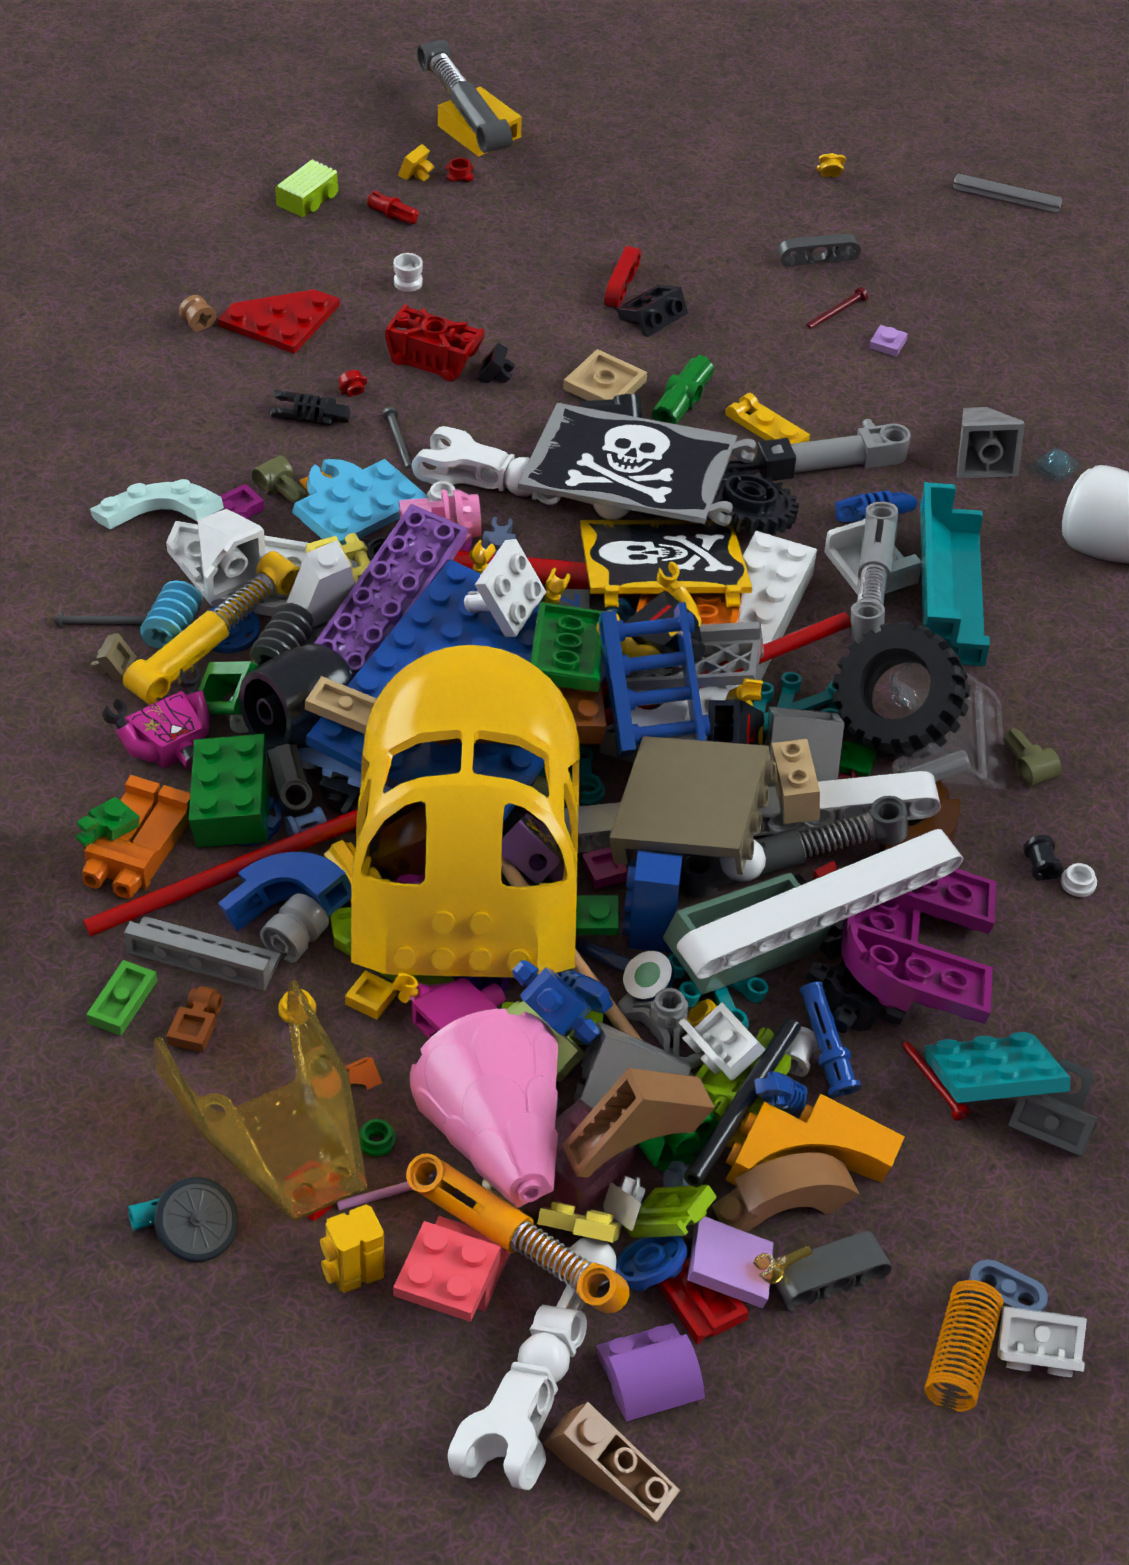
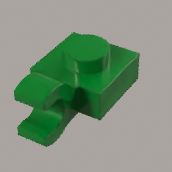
[75,797,140,847]

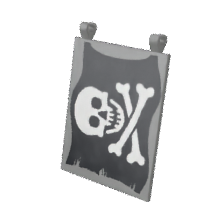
[518,403,756,526]

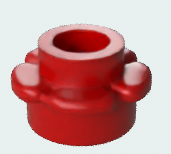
[338,370,368,397]

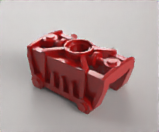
[385,304,485,382]

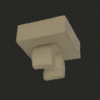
[91,633,137,681]

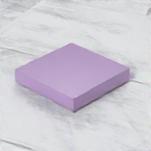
[687,1217,773,1308]

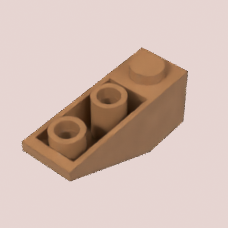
[543,1402,680,1523]

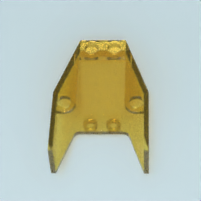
[154,980,367,1222]

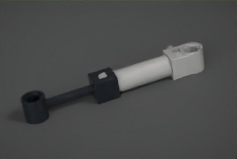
[726,419,911,481]

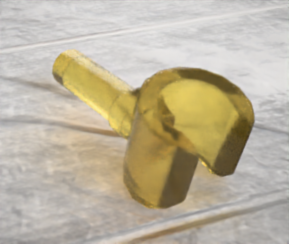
[753,1245,813,1283]

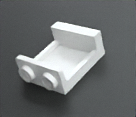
[824,519,921,595]

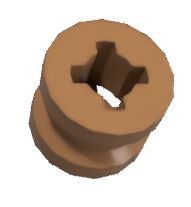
[179,295,216,332]

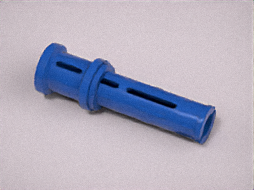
[799,982,862,1098]

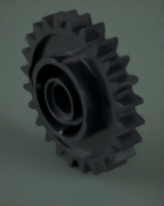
[713,468,799,536]

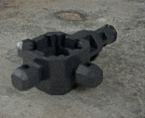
[806,958,907,1033]

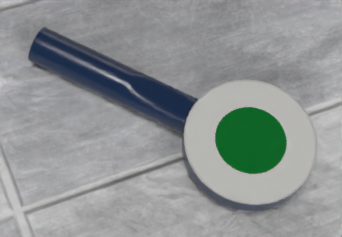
[575,937,675,1002]

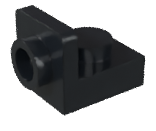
[319,776,360,815]

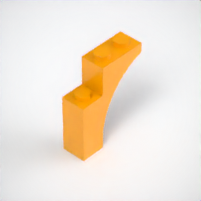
[725,1094,905,1187]

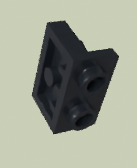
[617,285,688,337]

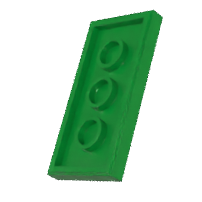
[530,602,605,692]

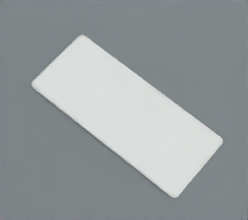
[603,1182,641,1231]

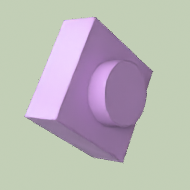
[869,325,908,357]

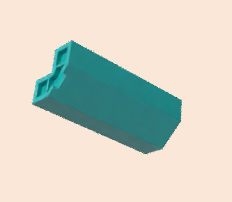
[920,482,990,666]

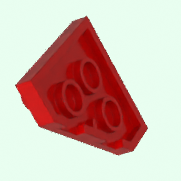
[218,289,340,354]

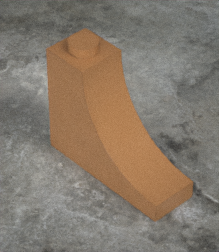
[562,1068,715,1178]

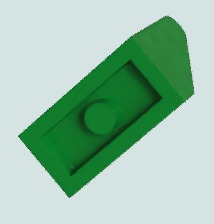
[198,661,259,715]

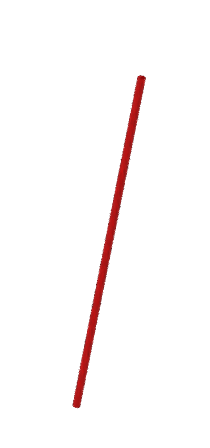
[83,612,851,937]

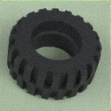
[832,622,970,759]

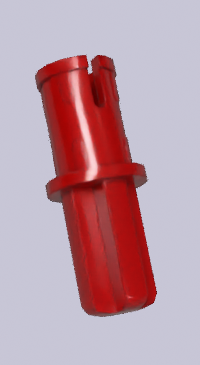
[367,191,419,224]

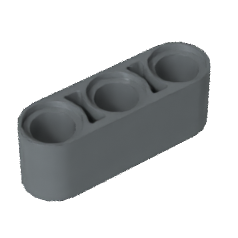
[770,1231,892,1311]

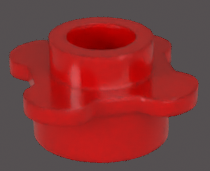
[446,157,474,182]

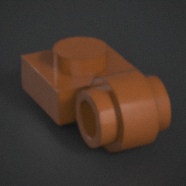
[166,986,223,1053]

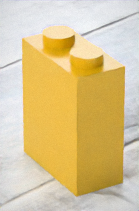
[438,86,522,157]

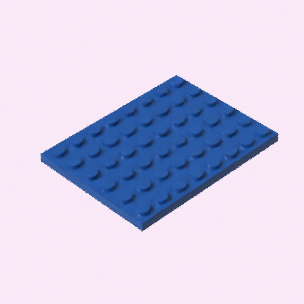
[306,559,623,822]

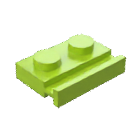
[624,1185,716,1238]

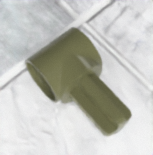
[251,455,307,503]
[1003,728,1061,788]

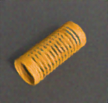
[924,1280,1004,1412]

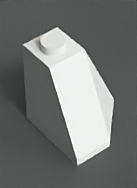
[198,509,265,602]
[286,540,355,628]

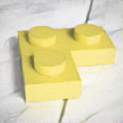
[537,1201,622,1243]

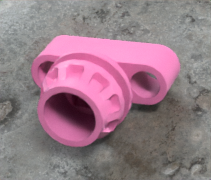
[399,489,481,543]

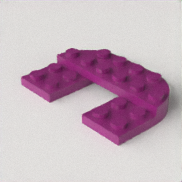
[841,869,996,1024]

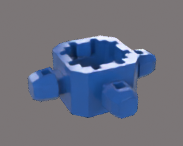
[512,960,601,1045]

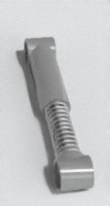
[850,502,898,644]

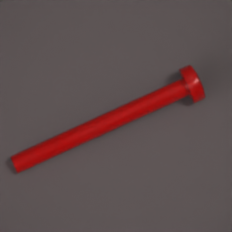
[902,1041,970,1121]

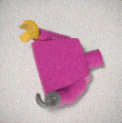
[391,972,505,1039]

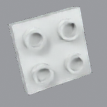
[464,539,546,637]

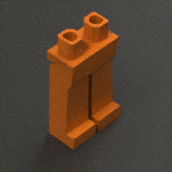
[82,775,191,900]

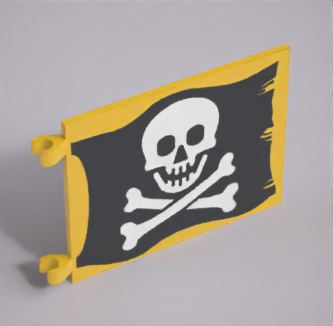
[580,520,752,608]

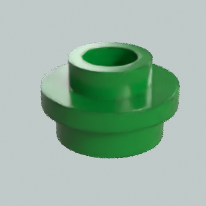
[357,1119,396,1157]

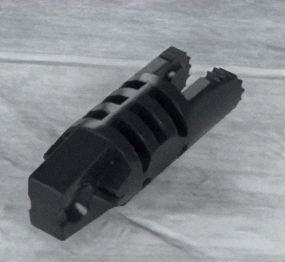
[270,390,351,425]

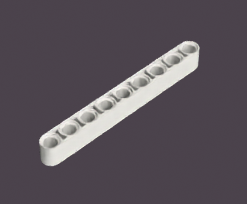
[677,829,964,979]

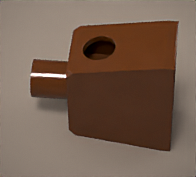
[368,805,427,880]

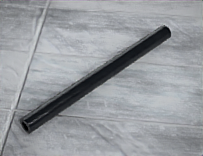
[683,1018,801,1187]

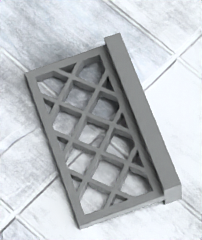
[623,621,764,690]

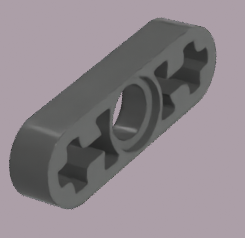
[777,234,861,267]

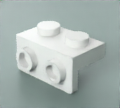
[678,1002,766,1081]
[997,1306,1087,1377]

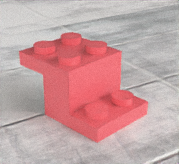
[393,1216,510,1322]

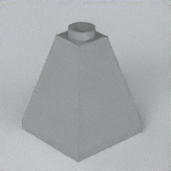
[957,407,1025,478]

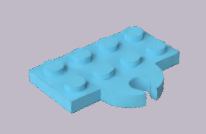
[292,459,428,545]

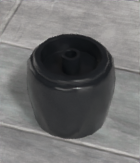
[239,643,355,750]

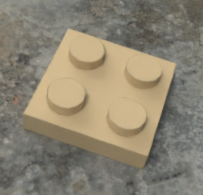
[563,349,647,401]

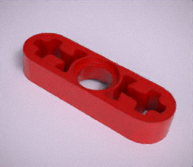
[604,246,642,308]

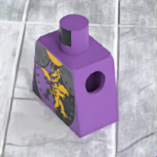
[502,812,565,885]

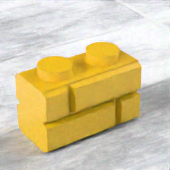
[320,1204,385,1293]

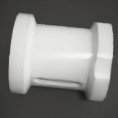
[785,1027,819,1077]

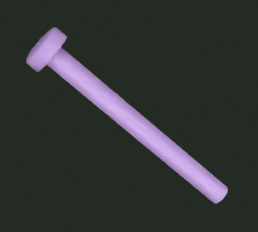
[336,1170,437,1210]

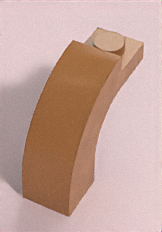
[712,1153,859,1232]

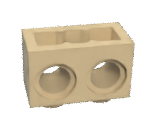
[772,739,820,824]

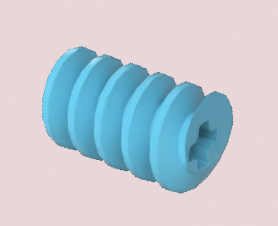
[140,580,203,649]

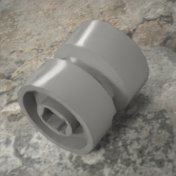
[260,893,329,963]

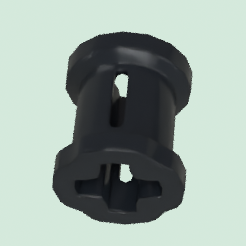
[1023,835,1064,881]

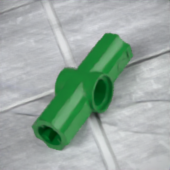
[652,355,714,424]

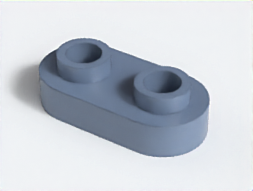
[968,1259,1048,1312]

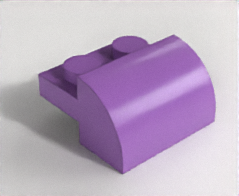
[596,1323,705,1422]

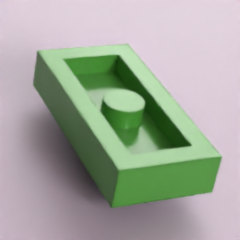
[86,960,157,1036]

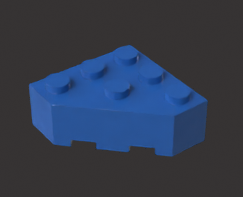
[622,850,683,953]

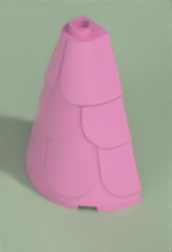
[409,1009,558,1208]

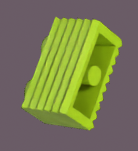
[275,159,339,218]

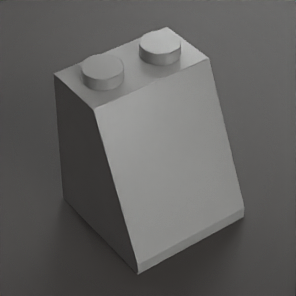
[766,707,844,787]

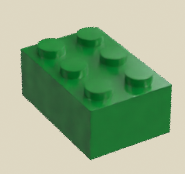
[189,734,271,848]

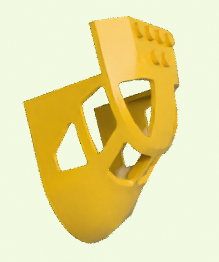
[351,645,580,978]

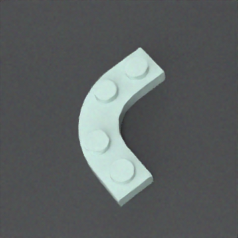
[90,479,224,529]

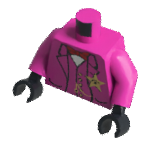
[102,665,210,770]

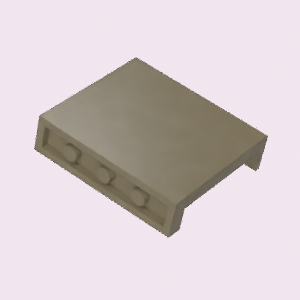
[609,736,776,875]

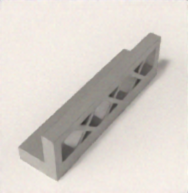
[124,916,281,991]

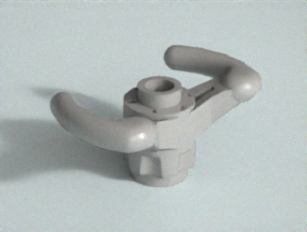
[617,986,705,1070]

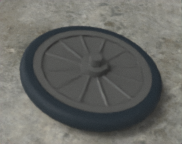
[154,1177,239,1262]

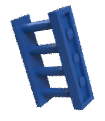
[598,602,710,757]

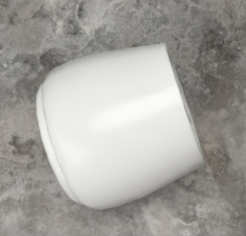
[1062,465,1129,564]

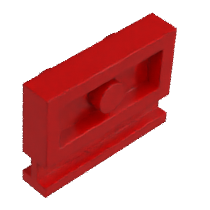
[656,1257,749,1345]

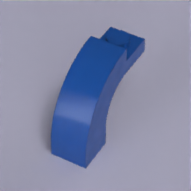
[218,852,352,931]

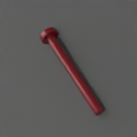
[806,287,868,329]

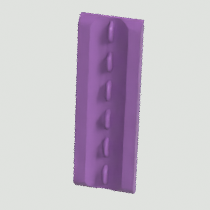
[314,504,468,675]

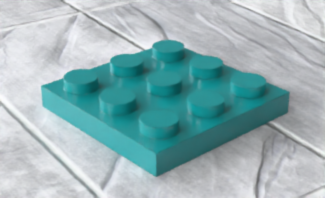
[925,1032,1070,1103]

